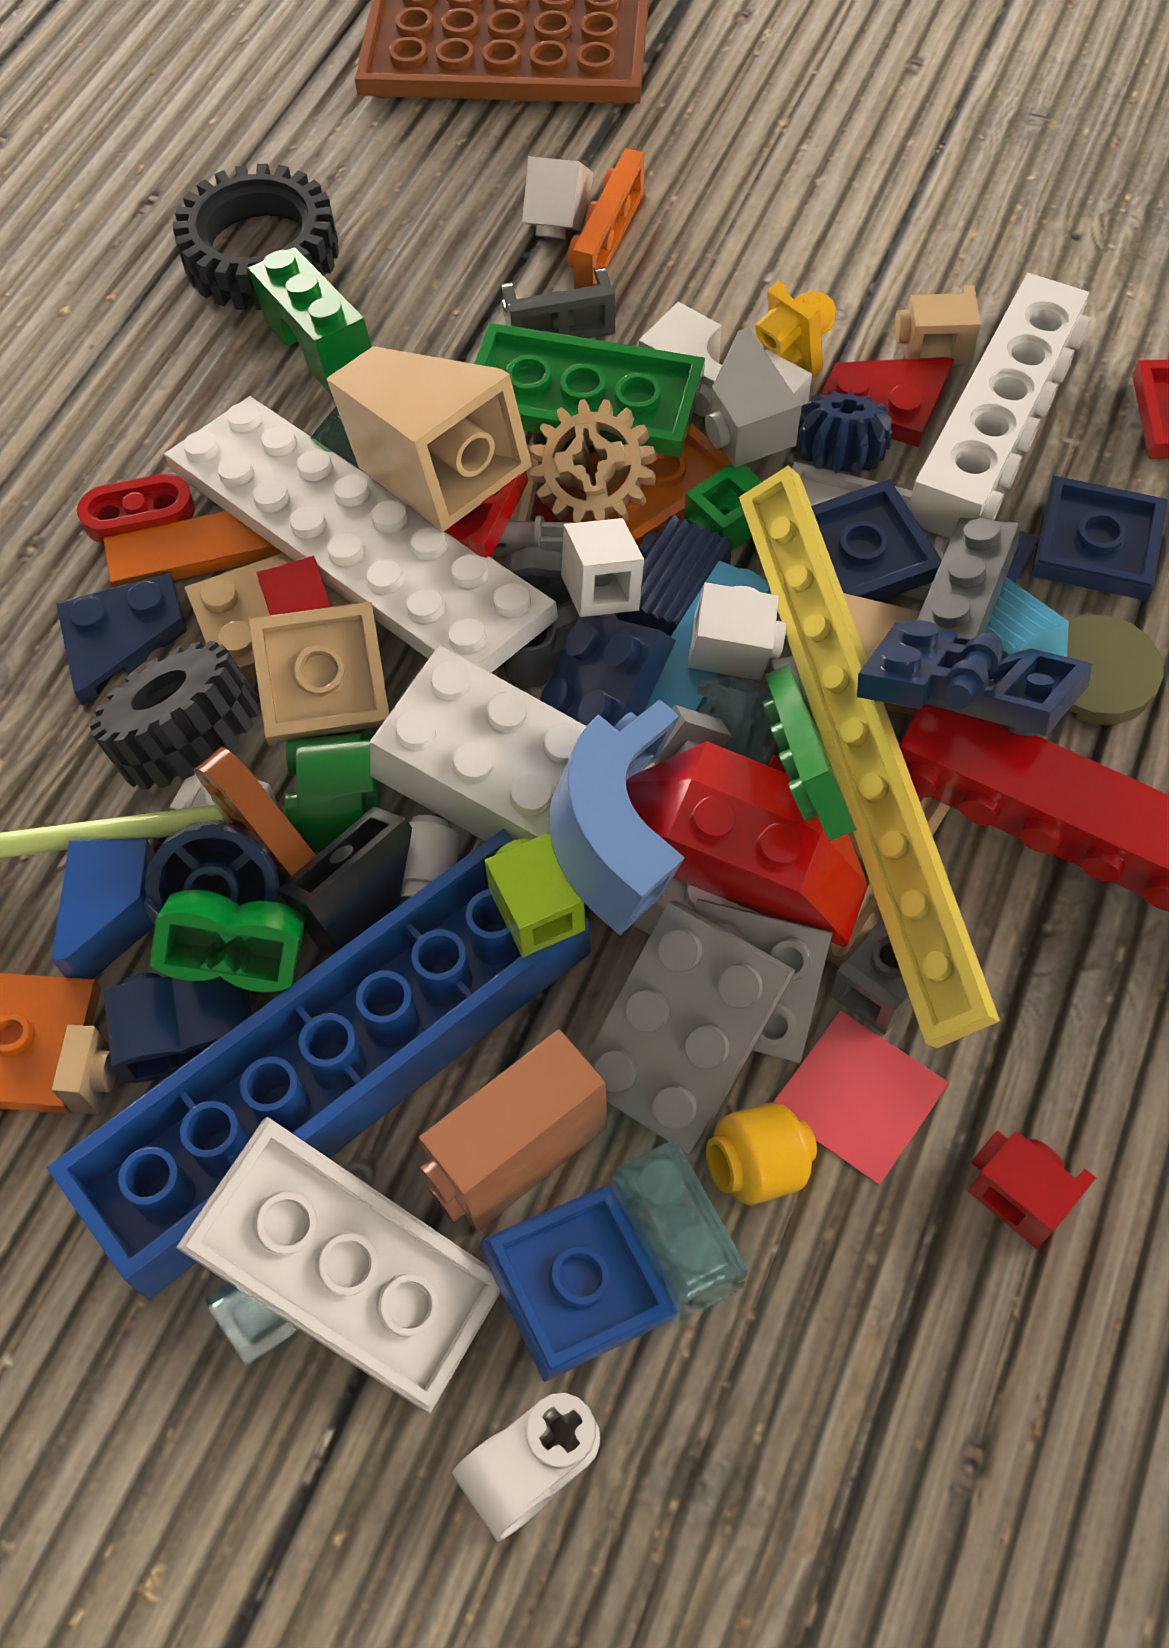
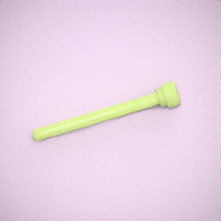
[0,804,231,858]

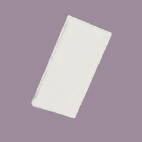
[176,1117,501,1413]

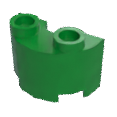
[285,732,381,852]

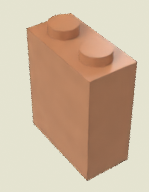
[419,1029,608,1232]

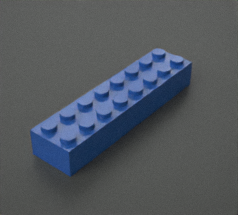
[46,829,591,1300]

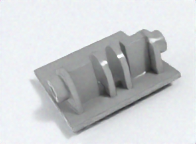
[694,899,832,1063]

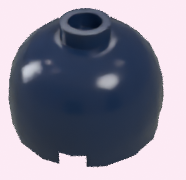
[144,820,281,925]

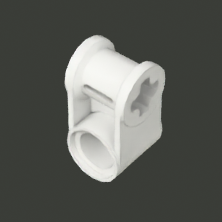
[452,1393,600,1542]

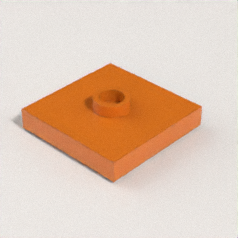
[0,973,101,1114]

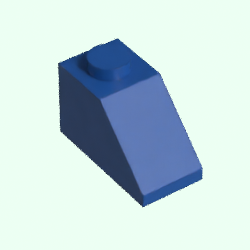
[51,838,155,979]

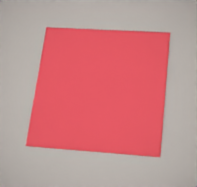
[774,1010,949,1185]

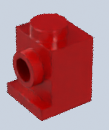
[967,1130,1096,1249]

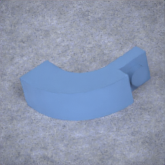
[549,699,685,935]

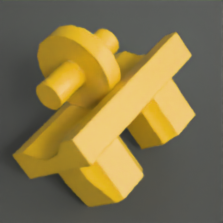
[755,280,836,380]

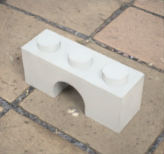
[639,302,812,417]

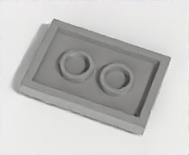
[585,900,795,1154]

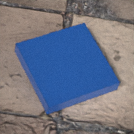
[479,1184,678,1382]

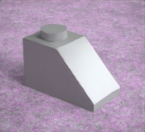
[705,327,801,468]

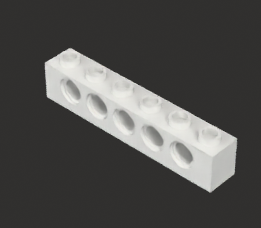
[908,272,1091,539]

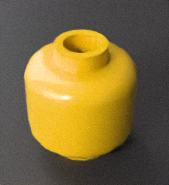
[706,1102,817,1205]

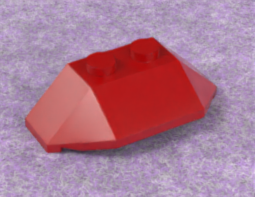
[626,741,868,948]

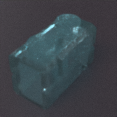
[612,1139,748,1321]

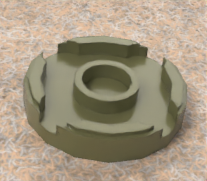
[1067,614,1164,725]

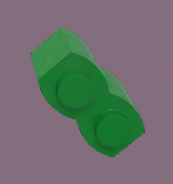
[149,890,306,992]

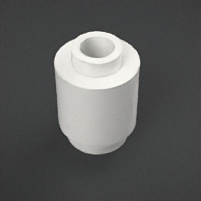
[399,815,460,906]

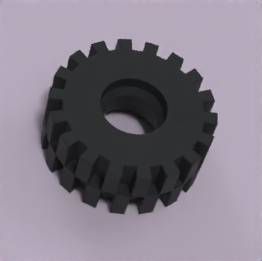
[89,641,260,790]

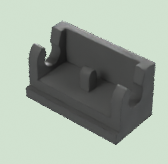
[501,266,615,338]

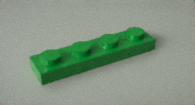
[762,664,857,841]

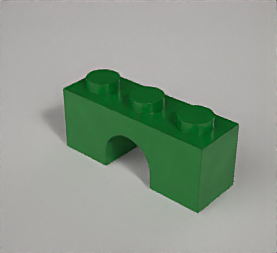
[248,247,372,396]

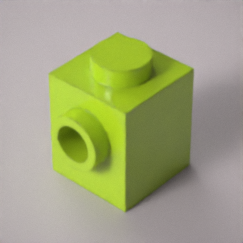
[485,833,585,957]

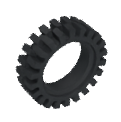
[173,164,339,310]

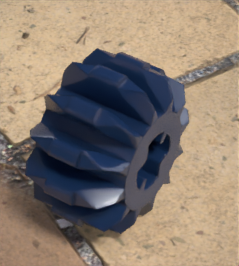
[796,390,893,475]

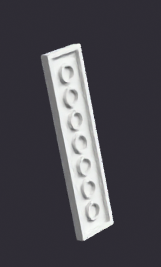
[164,396,558,673]

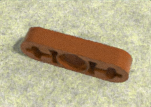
[195,747,316,885]

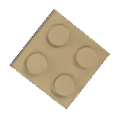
[248,602,389,743]

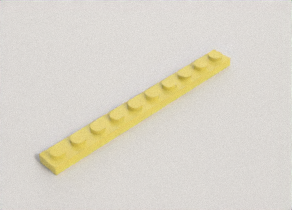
[739,465,1000,1048]

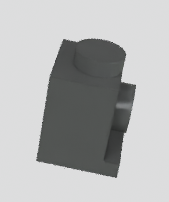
[830,918,911,1035]

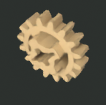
[529,399,657,523]

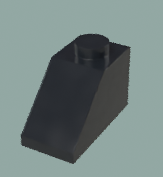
[277,807,412,955]

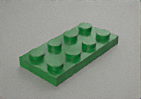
[474,322,705,457]

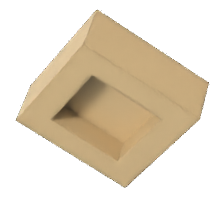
[51,1025,117,1114]

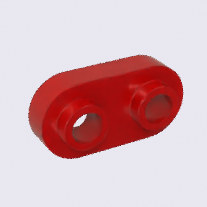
[77,474,195,543]

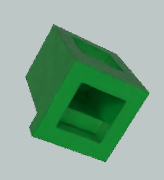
[684,463,763,551]

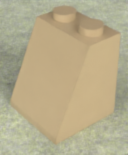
[326,346,532,532]

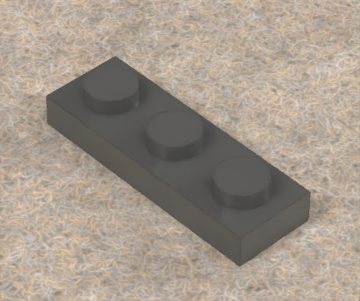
[917,518,1019,645]

